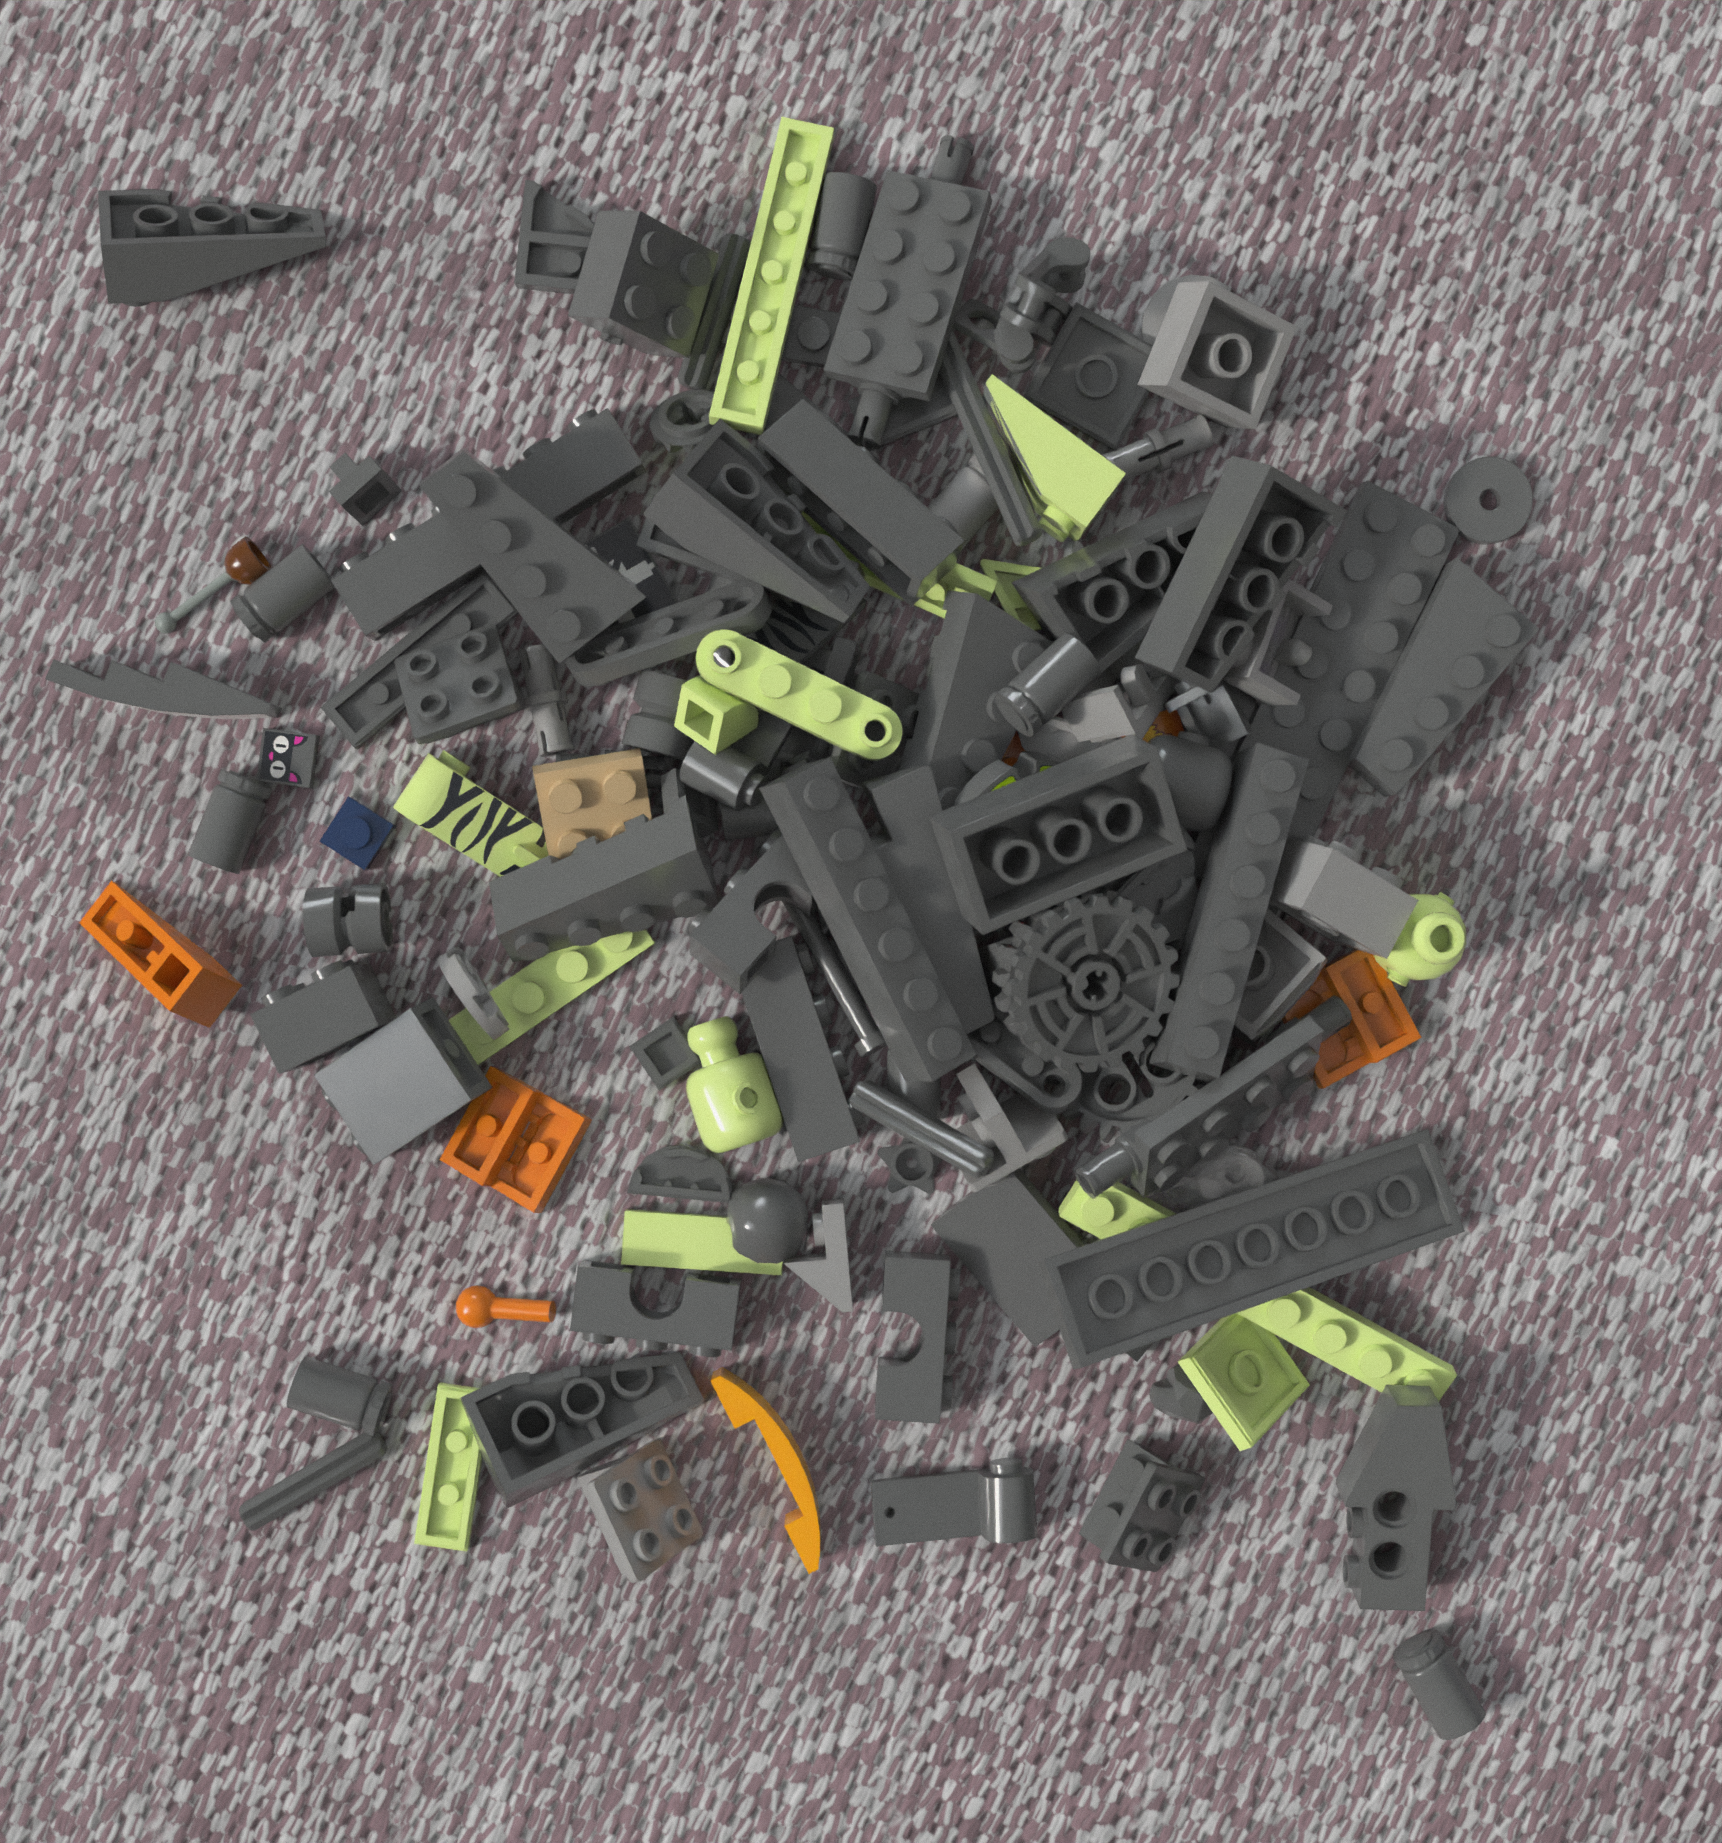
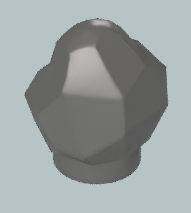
[1149,1363,1213,1424]

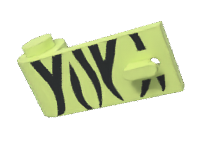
[393,750,548,877]

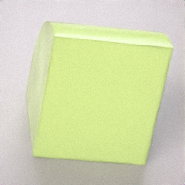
[674,675,758,755]

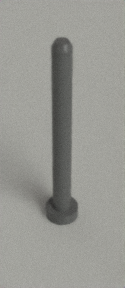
[756,843,887,1058]

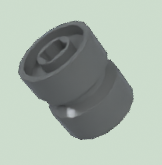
[621,670,695,761]
[303,883,393,957]

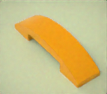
[710,1367,821,1574]

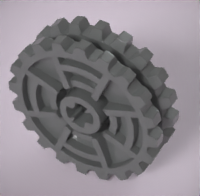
[993,887,1180,1073]

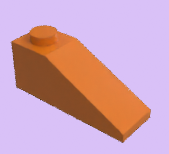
[79,881,242,1028]

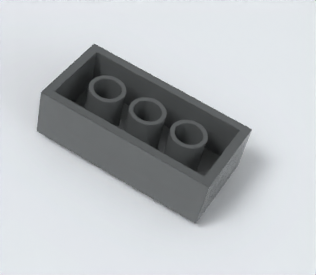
[929,734,1187,935]

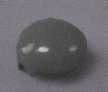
[726,1178,808,1264]

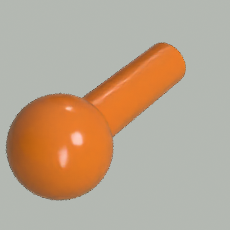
[456,1285,556,1328]

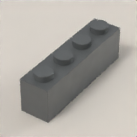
[756,399,965,607]
[742,935,867,1162]

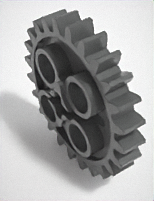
[1046,989,1214,1143]

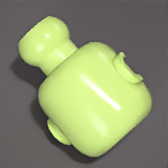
[1373,892,1466,987]
[686,1016,784,1153]

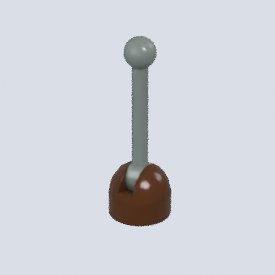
[155,536,272,634]

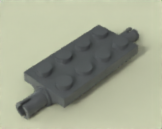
[823,135,992,449]
[1075,995,1352,1199]

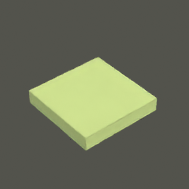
[1178,1313,1310,1451]

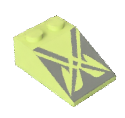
[982,374,1126,542]

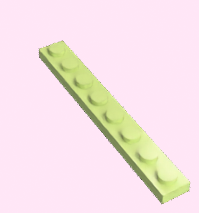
[1058,1180,1457,1401]

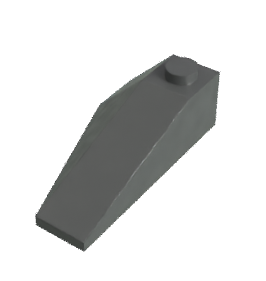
[98,189,326,307]
[643,419,870,623]
[461,1352,704,1509]

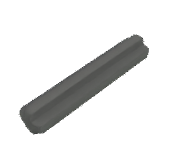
[678,233,751,390]
[850,1080,995,1178]
[239,1432,387,1531]

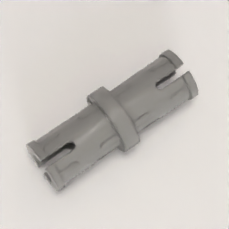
[1102,415,1213,485]
[518,644,574,757]

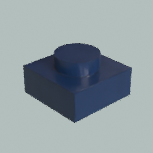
[319,796,396,871]

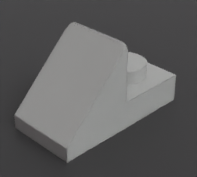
[783,1198,853,1313]

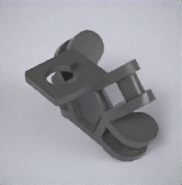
[953,237,1091,374]

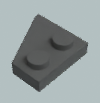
[514,180,595,295]

